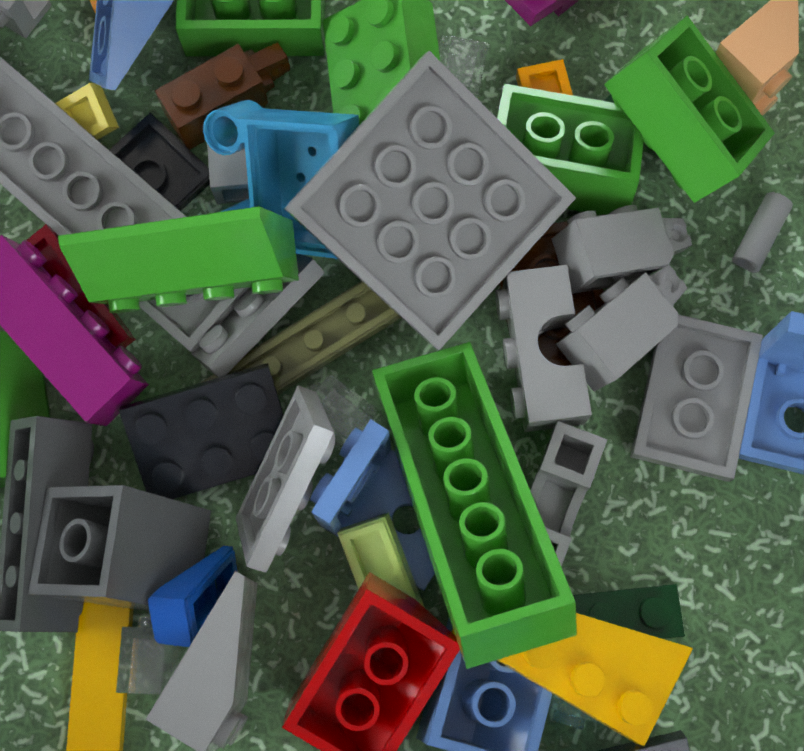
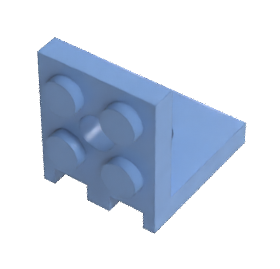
[738,311,804,475]
[310,419,435,591]

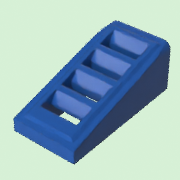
[148,546,238,647]

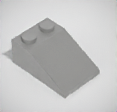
[146,571,258,751]

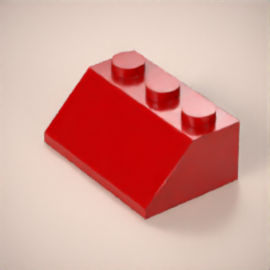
[282,572,460,751]

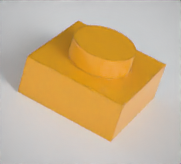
[516,59,573,95]

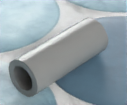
[732,192,793,273]

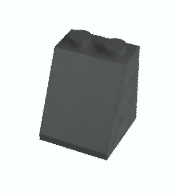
[28,485,211,611]

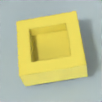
[55,83,119,140]

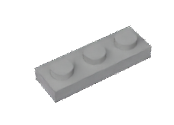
[191,254,325,378]

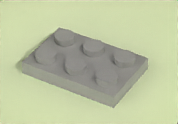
[630,314,763,482]
[236,385,335,573]

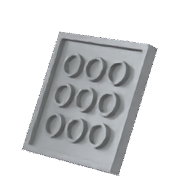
[284,51,576,350]

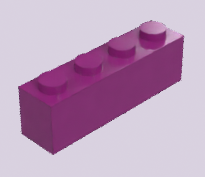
[0,235,149,427]

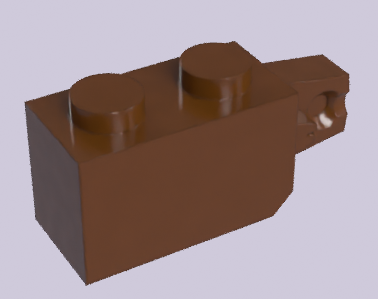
[154,42,290,150]

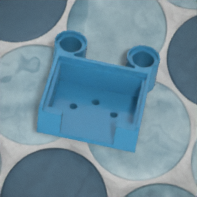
[203,100,359,259]

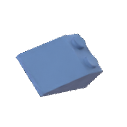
[89,0,174,90]

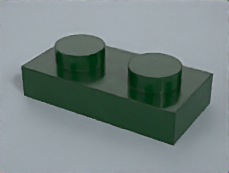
[573,584,685,639]

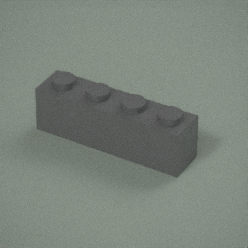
[0,416,94,632]

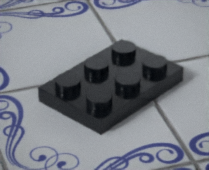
[119,363,284,499]

